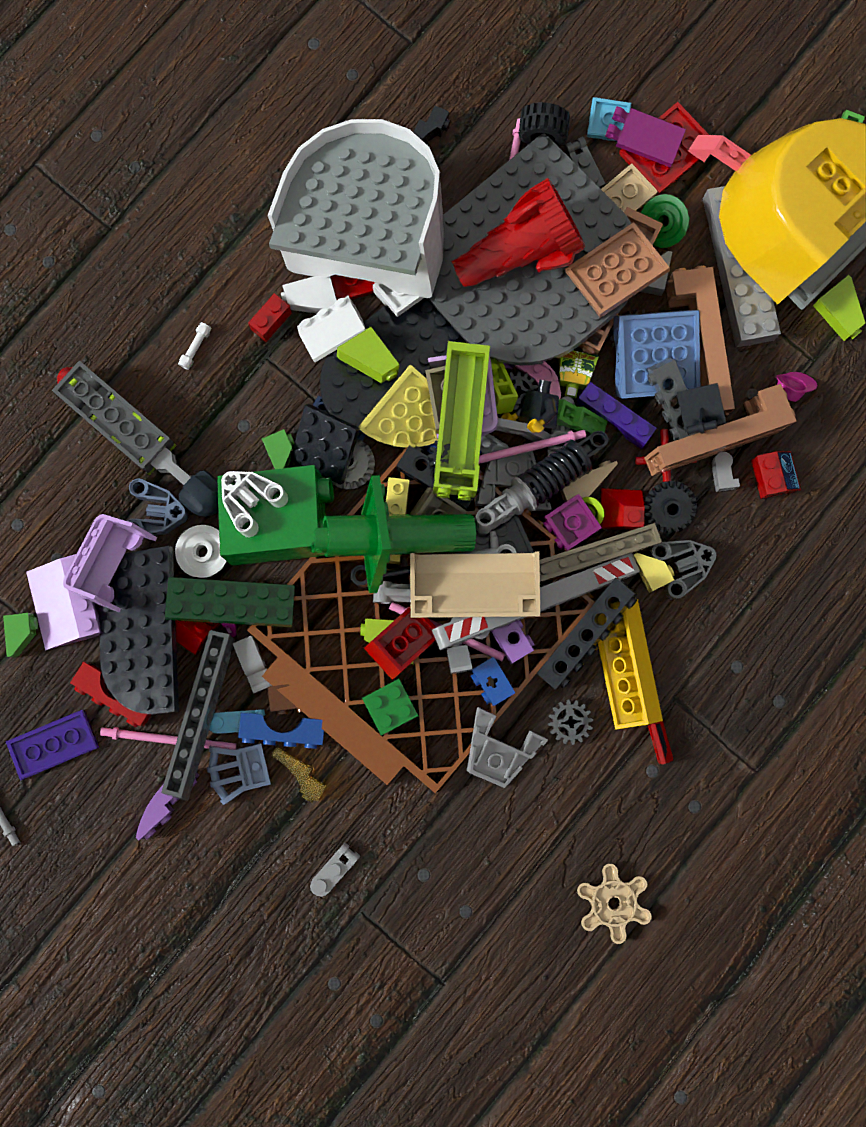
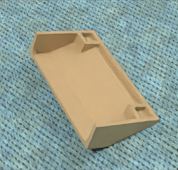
[410,552,540,618]

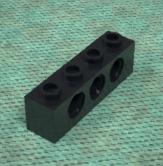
[396,445,479,511]

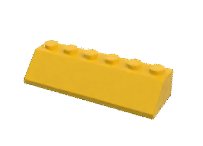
[598,599,663,729]

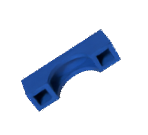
[238,712,324,749]

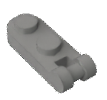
[310,842,360,897]

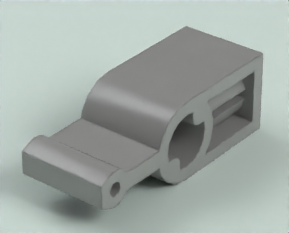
[233,636,272,693]

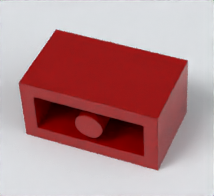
[248,293,292,342]

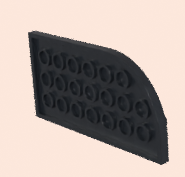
[320,298,465,427]
[99,546,179,715]

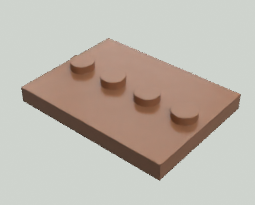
[565,222,670,318]

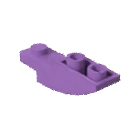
[136,773,200,841]

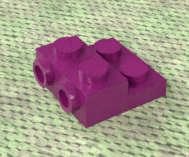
[543,494,602,551]

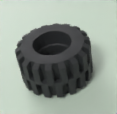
[518,102,570,147]

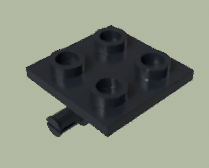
[677,383,727,435]

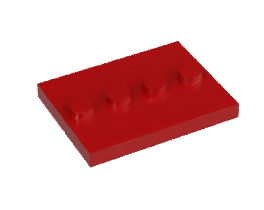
[619,102,709,195]

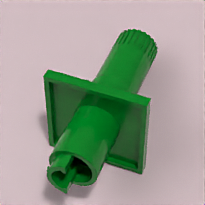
[311,475,476,593]

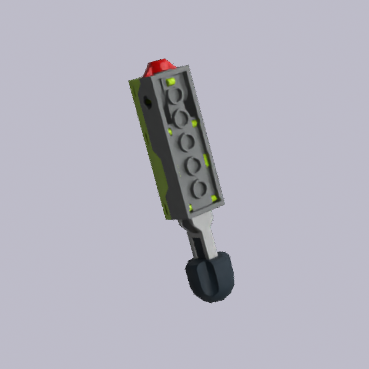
[52,361,219,517]

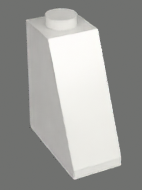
[281,276,337,314]

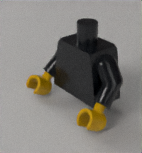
[501,380,559,433]

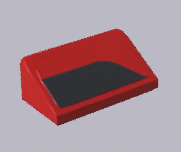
[648,721,673,764]

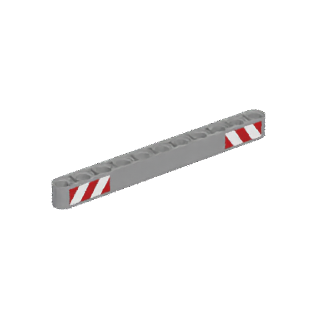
[432,553,641,650]

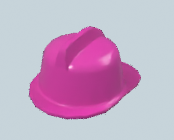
[776,372,817,402]

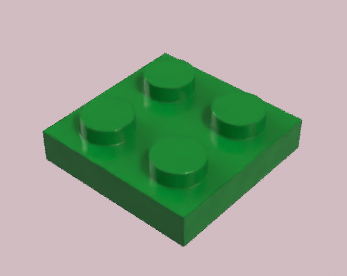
[362,679,418,735]

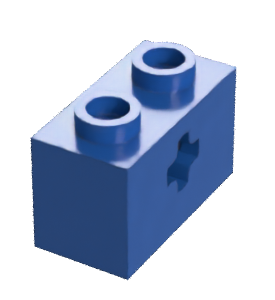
[471,657,515,706]

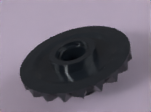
[644,481,697,533]

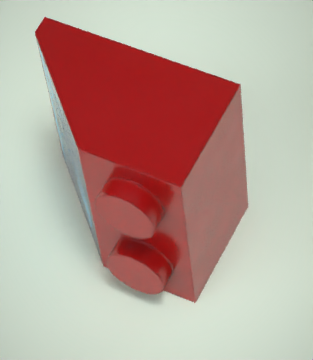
[751,451,801,499]

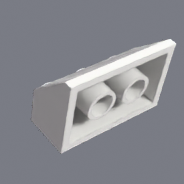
[297,296,366,362]

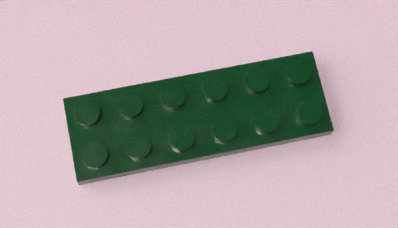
[165,577,295,627]

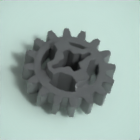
[548,700,593,745]

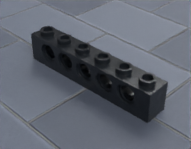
[537,577,638,690]

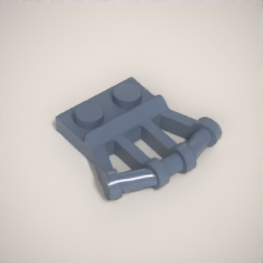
[207,743,271,805]

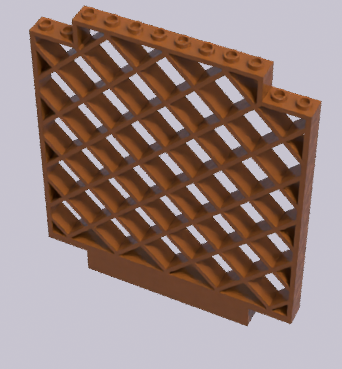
[247,447,595,793]

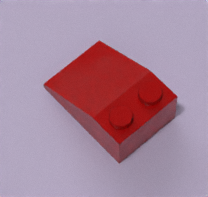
[364,606,437,680]

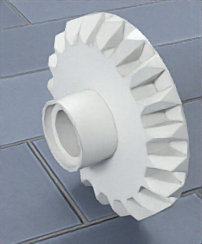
[175,525,227,578]

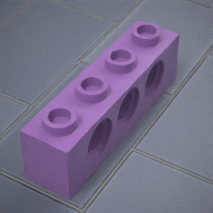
[491,620,534,664]

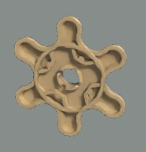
[577,864,652,944]

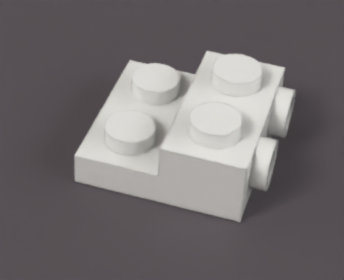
[373,282,424,317]

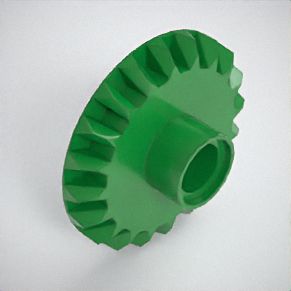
[641,194,690,248]

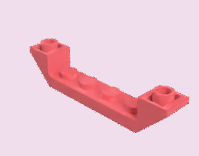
[688,135,751,171]

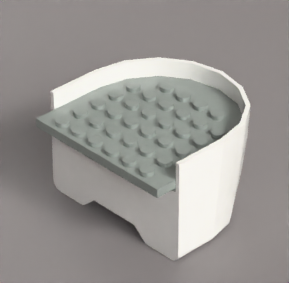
[268,119,444,298]

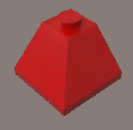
[600,488,645,530]

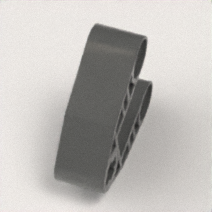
[649,540,716,600]

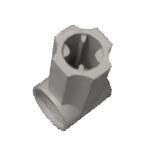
[373,581,411,604]

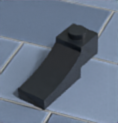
[413,106,451,144]

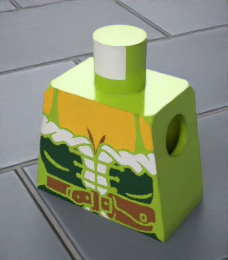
[558,351,599,399]

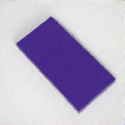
[6,709,99,780]

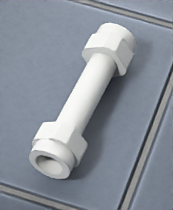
[178,322,211,370]

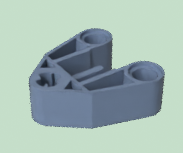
[127,479,189,536]

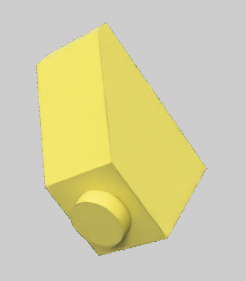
[633,553,674,593]

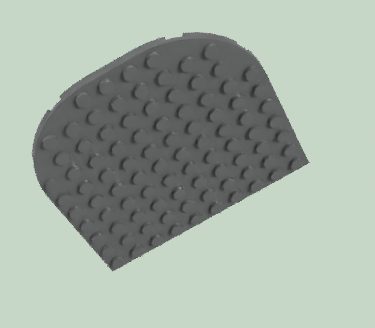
[427,133,632,366]

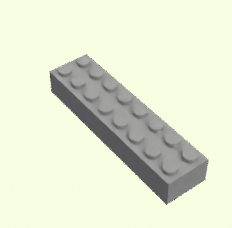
[703,186,781,348]

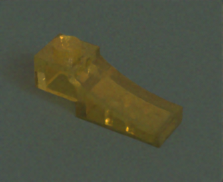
[271,748,327,803]

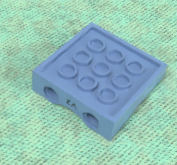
[613,310,700,398]

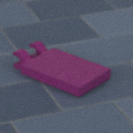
[605,106,686,168]

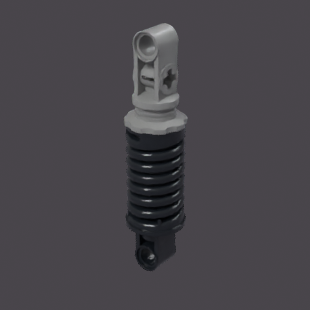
[475,431,609,534]

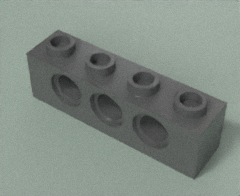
[647,358,700,440]

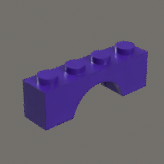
[576,382,657,449]

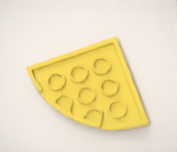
[359,365,439,448]

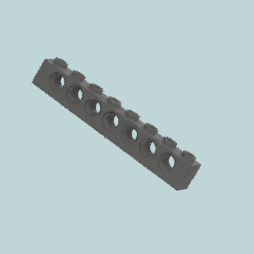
[161,630,235,801]

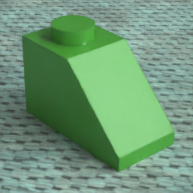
[262,429,295,469]
[3,613,38,658]

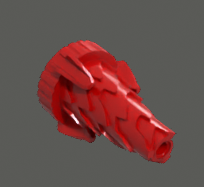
[451,178,585,287]

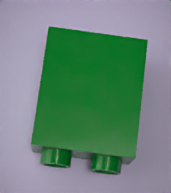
[218,465,334,566]

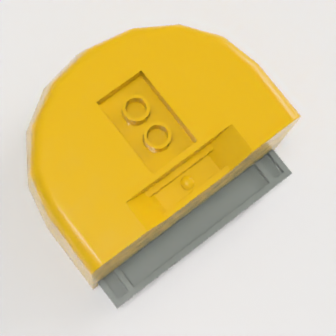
[719,118,866,310]

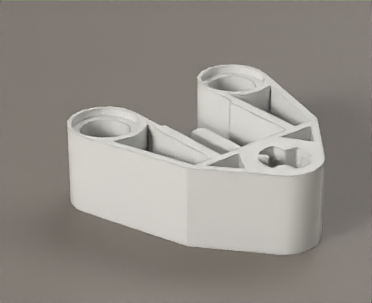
[221,471,288,537]

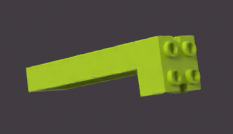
[433,341,490,500]

